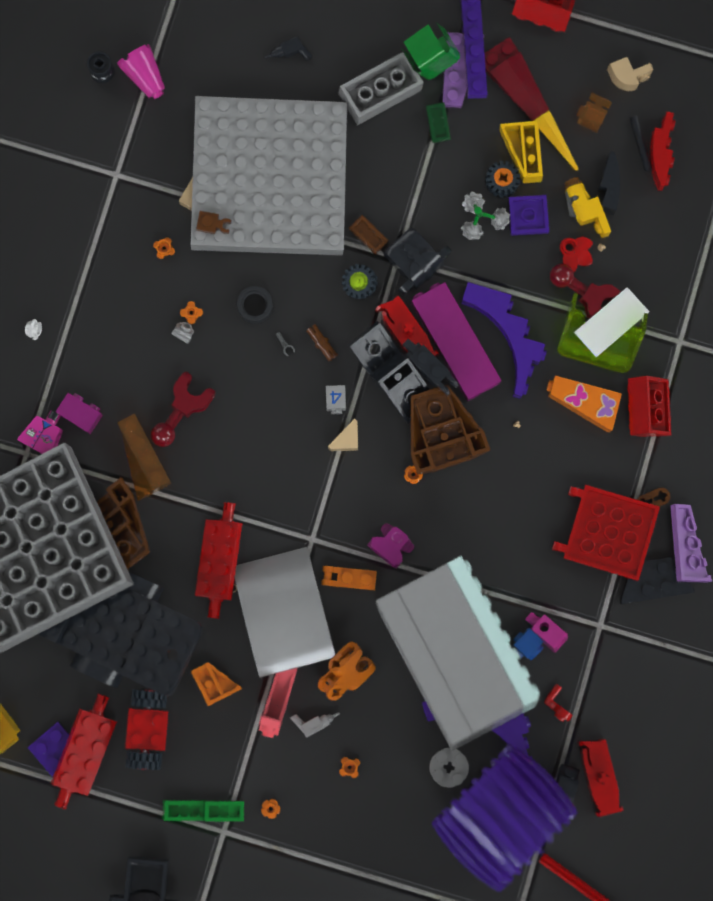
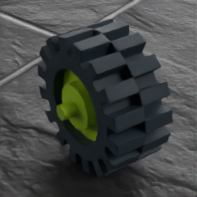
[342,264,378,299]

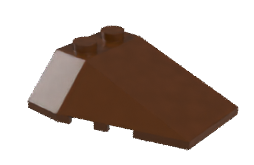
[411,384,490,475]
[97,478,150,570]

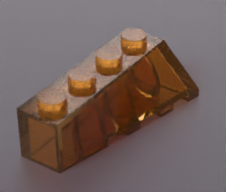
[117,414,172,501]

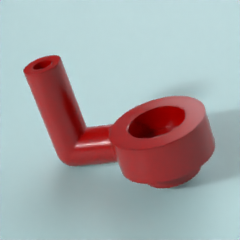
[544,684,573,722]

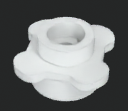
[25,319,42,340]

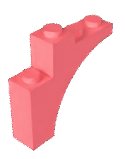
[259,668,298,738]

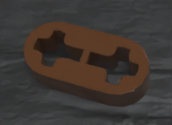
[636,488,670,506]

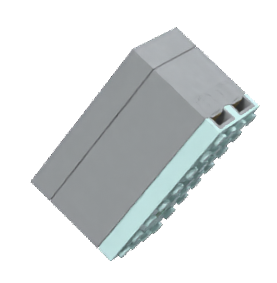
[376,557,540,751]

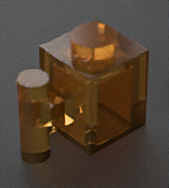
[577,92,612,132]

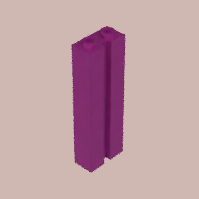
[411,282,502,402]

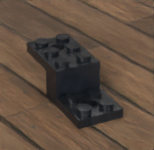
[347,321,430,424]

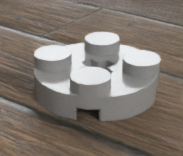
[429,747,469,787]

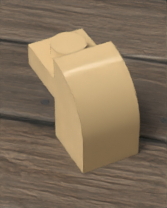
[607,57,653,91]

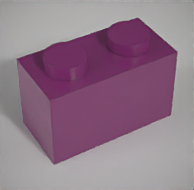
[56,393,103,434]

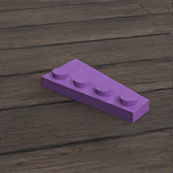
[443,33,484,108]
[670,504,712,583]

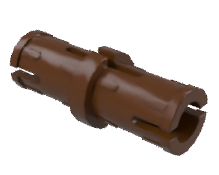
[306,324,338,362]

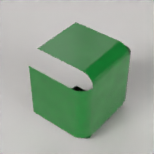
[401,22,460,80]

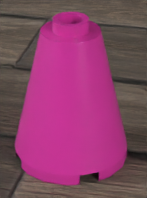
[117,44,165,99]

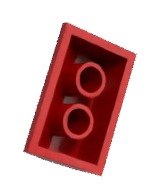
[512,0,575,32]
[627,376,671,437]

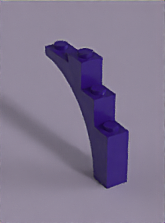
[461,282,547,399]
[421,701,533,759]

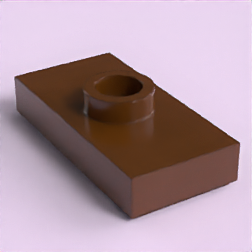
[349,215,389,255]

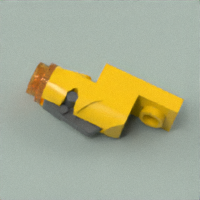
[565,177,611,238]

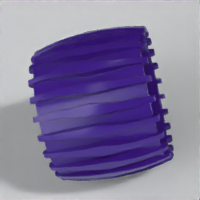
[432,744,577,892]

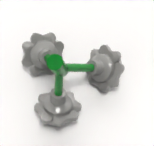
[461,191,510,240]

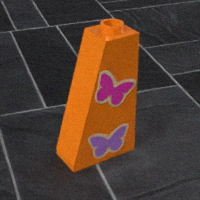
[546,376,622,433]

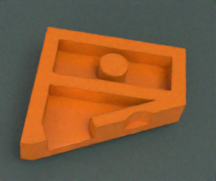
[191,662,242,706]

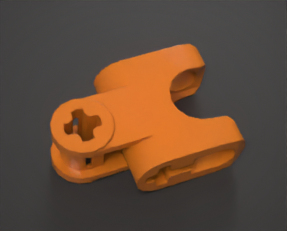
[318,642,376,701]

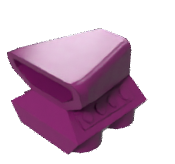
[367,523,414,569]

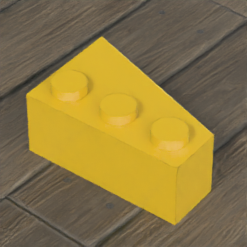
[499,121,543,183]

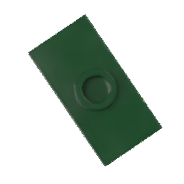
[426,102,451,143]

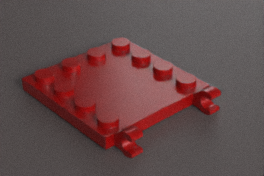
[552,485,660,581]

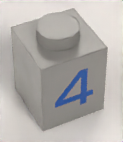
[326,385,346,414]

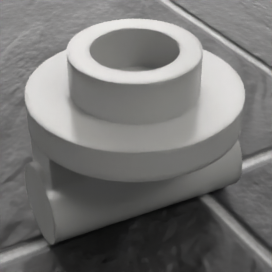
[172,322,194,344]

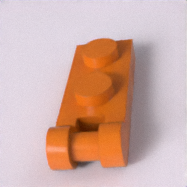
[321,566,377,591]

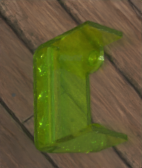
[557,293,648,373]

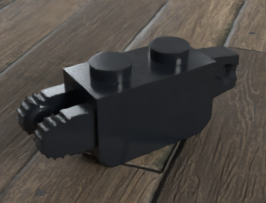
[402,338,459,396]

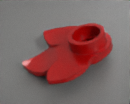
[560,237,593,272]

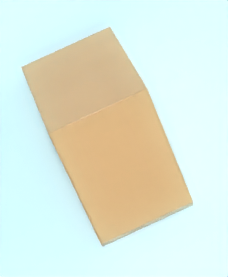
[328,419,358,451]

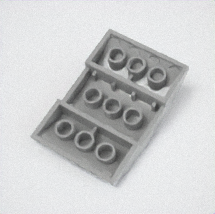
[235,547,335,678]

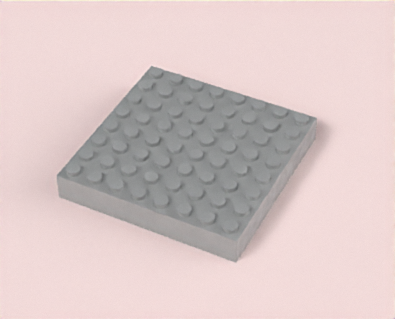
[191,96,347,255]
[0,443,134,653]

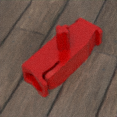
[375,295,439,357]
[577,738,624,817]

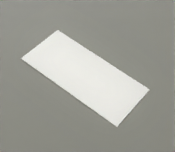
[574,287,649,357]

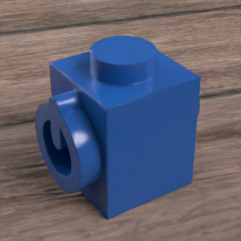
[512,628,544,660]

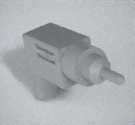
[290,712,340,737]

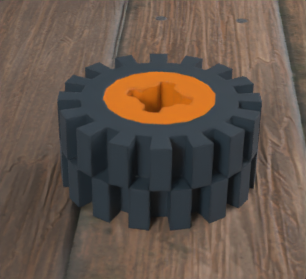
[485,161,520,198]

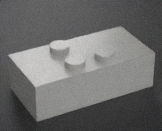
[338,52,424,125]

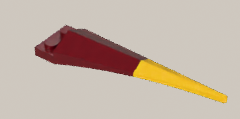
[484,37,578,171]

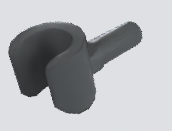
[276,332,295,356]

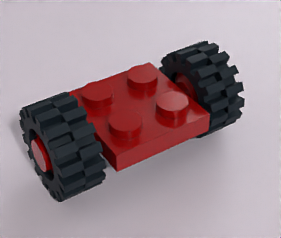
[125,689,168,770]

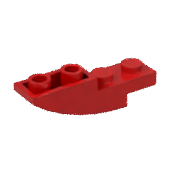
[650,111,676,191]

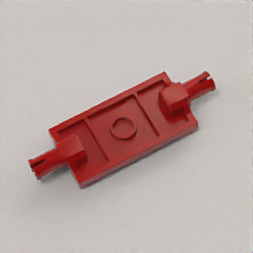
[195,502,242,619]
[51,693,117,809]

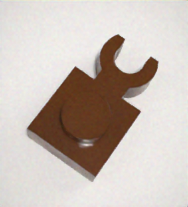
[196,211,231,234]

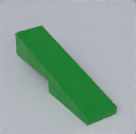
[162,800,244,821]

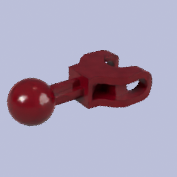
[550,263,621,319]
[151,371,216,447]

